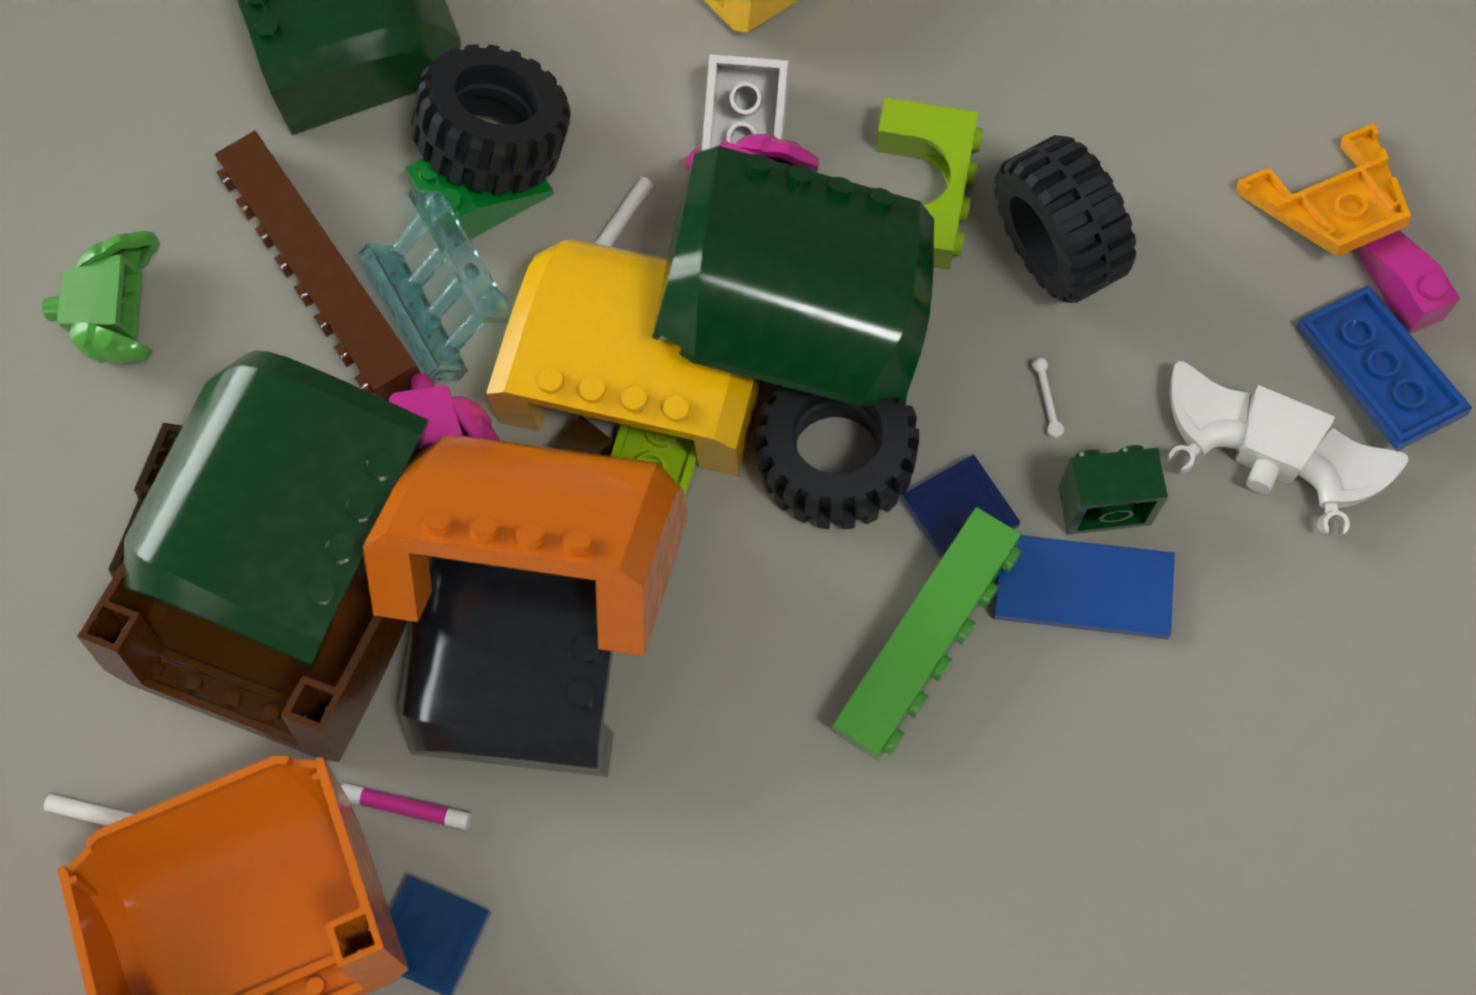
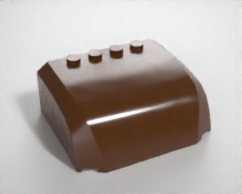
[77,557,407,762]

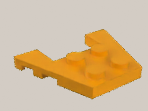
[1236,123,1411,257]

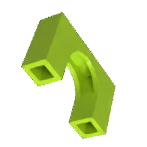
[876,97,984,270]

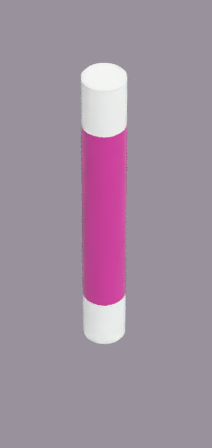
[341,783,472,831]

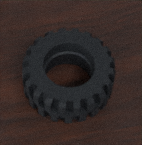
[411,44,571,195]
[994,135,1137,303]
[756,385,919,530]

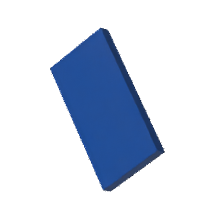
[1296,285,1472,451]
[994,535,1175,639]

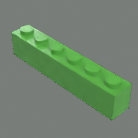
[832,507,1022,761]

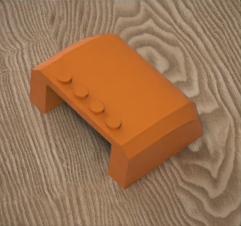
[363,435,687,656]
[57,756,409,995]

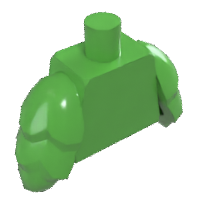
[42,231,160,365]

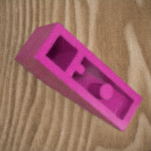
[1355,230,1461,334]

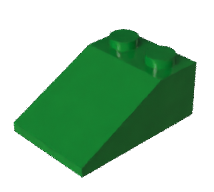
[405,158,554,250]

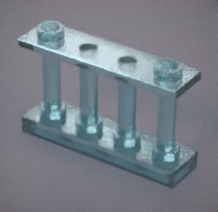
[358,189,512,381]

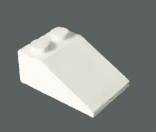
[702,54,791,151]

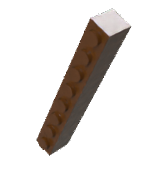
[214,130,420,401]

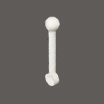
[1032,357,1064,439]

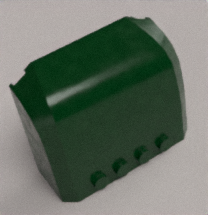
[237,0,462,135]
[652,146,934,407]
[124,350,429,671]

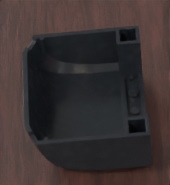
[397,556,614,777]

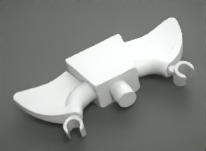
[1168,361,1409,535]

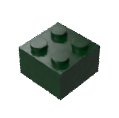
[1058,445,1168,535]

